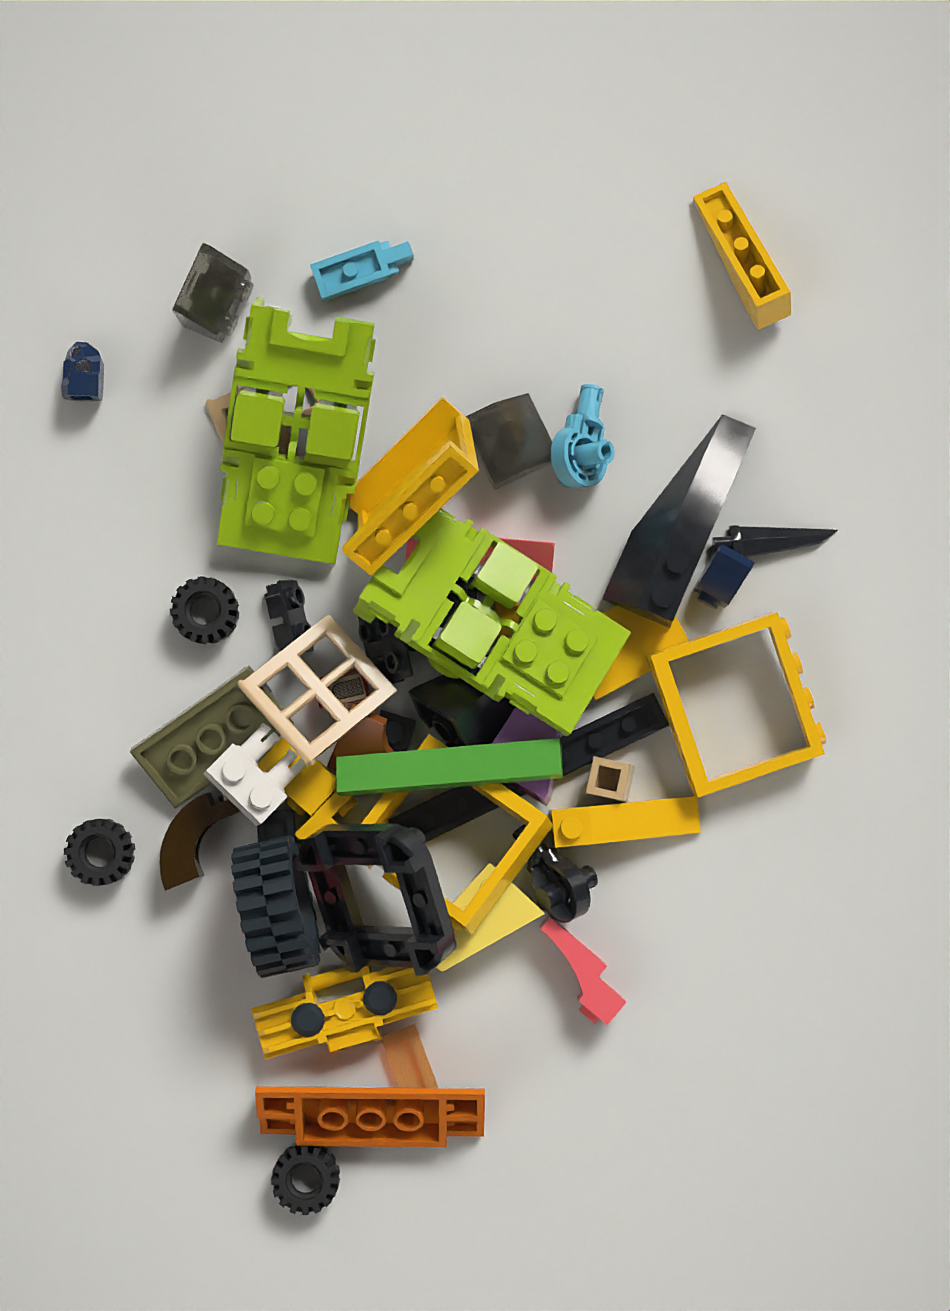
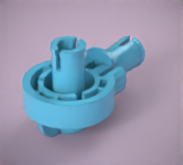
[551,384,615,489]

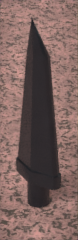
[712,525,838,558]

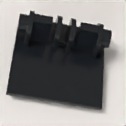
[358,616,414,684]

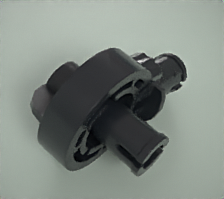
[512,824,598,923]

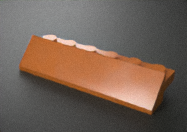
[255,1086,485,1148]

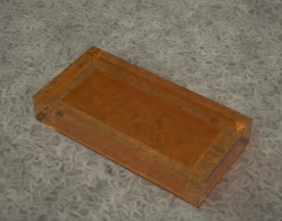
[381,1023,439,1088]

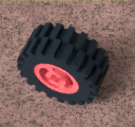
[231,835,321,978]

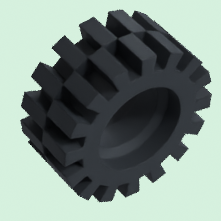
[170,576,240,645]
[64,818,135,886]
[271,1146,340,1215]

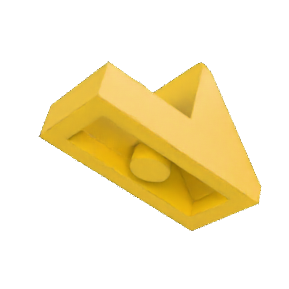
[295,791,359,839]

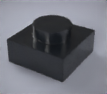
[379,710,417,752]
[257,810,296,843]

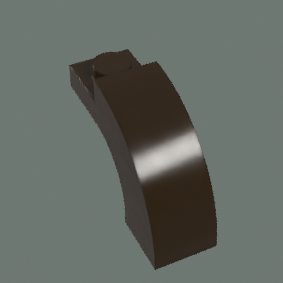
[159,792,241,891]

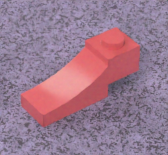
[539,915,626,1025]

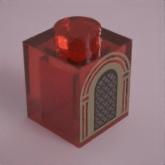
[317,668,370,714]

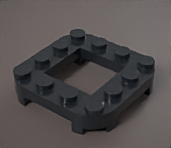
[294,824,457,976]

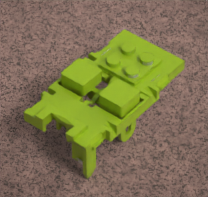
[217,297,376,564]

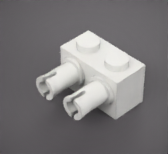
[203,723,307,826]

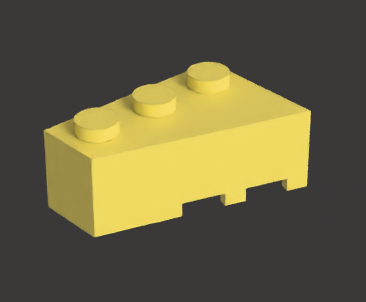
[436,861,545,972]

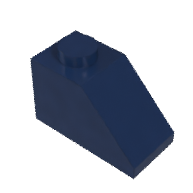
[693,544,755,609]

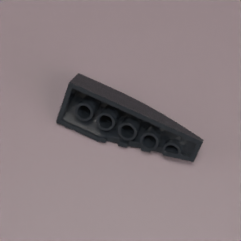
[602,414,756,628]

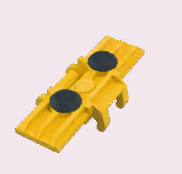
[251,966,438,1060]

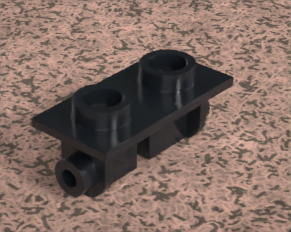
[264,580,314,652]

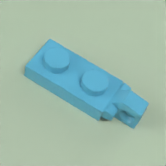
[310,240,414,302]

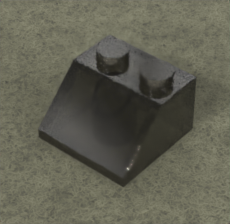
[172,243,254,343]
[465,393,552,490]

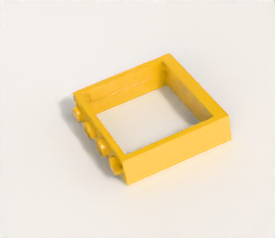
[646,612,826,798]
[361,734,553,935]

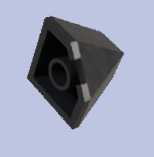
[408,654,516,747]

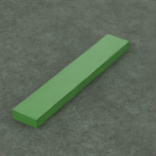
[336,738,563,797]

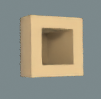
[586,756,635,802]

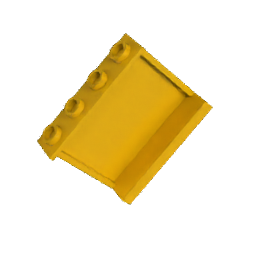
[342,396,479,576]

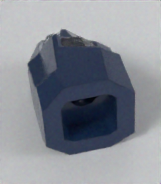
[61,342,104,401]

